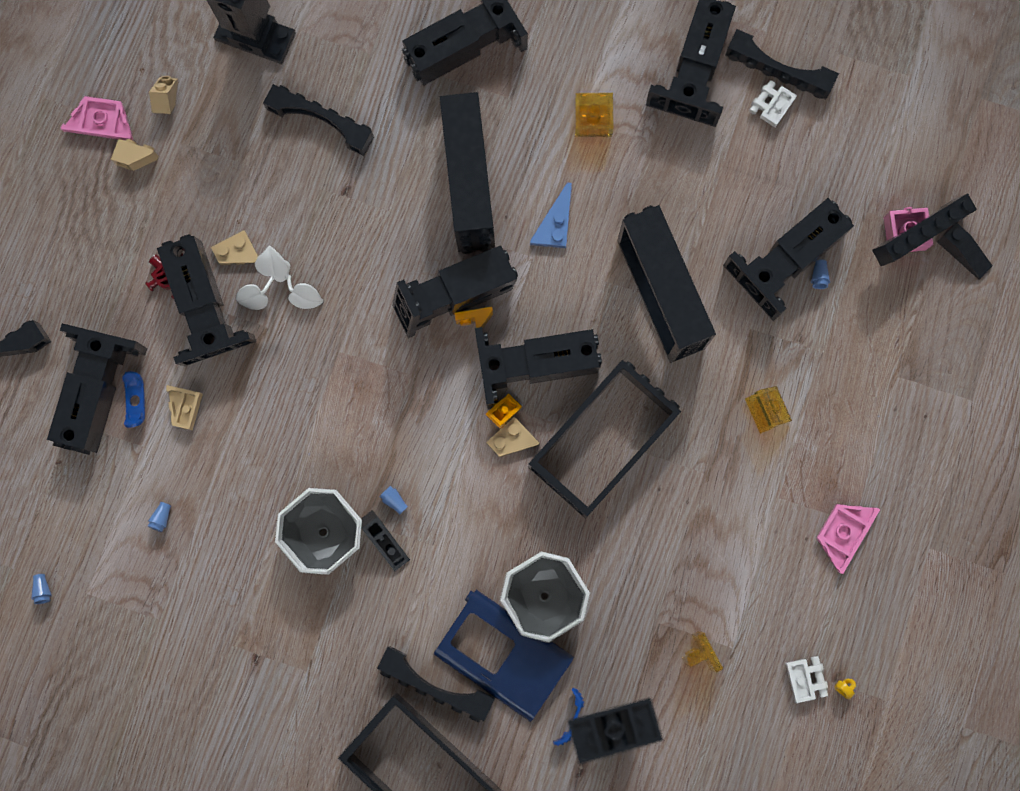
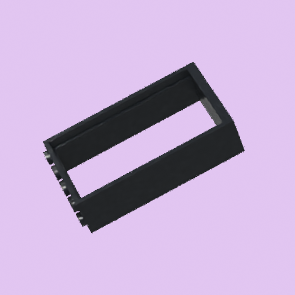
[439,92,495,254]
[617,205,716,363]
[528,360,682,519]
[338,693,502,791]

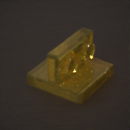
[745,386,792,434]
[682,631,723,673]

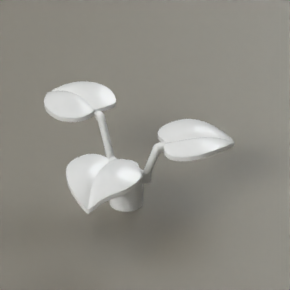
[236,245,324,310]

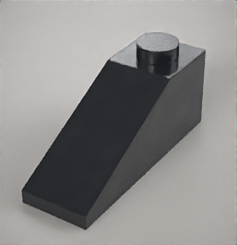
[937,223,993,280]
[361,510,410,572]

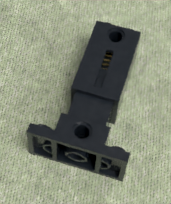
[207,0,296,64]
[402,0,528,86]
[645,0,736,127]
[723,198,854,321]
[157,234,256,366]
[392,245,518,338]
[47,323,147,455]
[475,327,602,410]
[567,697,664,764]

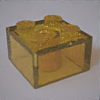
[575,93,613,137]

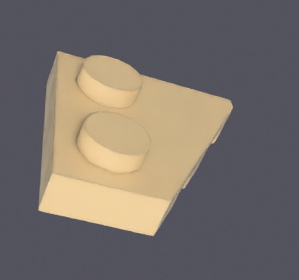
[211,230,258,265]
[166,385,203,431]
[486,417,540,457]

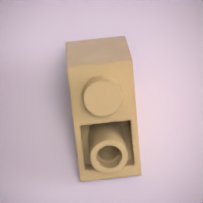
[149,76,178,114]
[111,139,159,171]

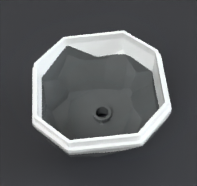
[275,488,362,575]
[500,552,590,642]

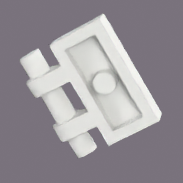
[749,80,797,127]
[785,656,828,703]

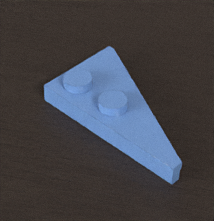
[530,183,572,248]

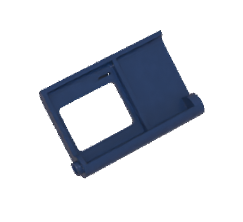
[433,589,574,722]

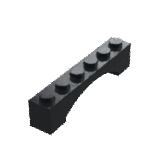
[725,29,839,100]
[263,84,374,156]
[872,193,977,266]
[377,646,495,722]

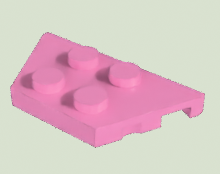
[61,96,133,140]
[816,504,880,574]

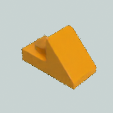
[454,307,493,328]
[485,394,522,428]

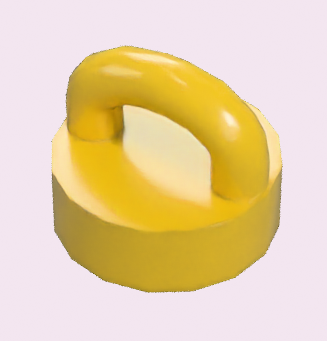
[834,678,856,699]

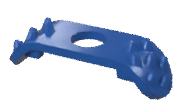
[122,371,145,428]
[552,688,584,746]

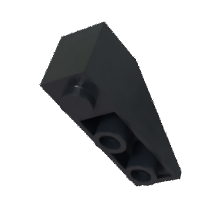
[0,320,52,357]

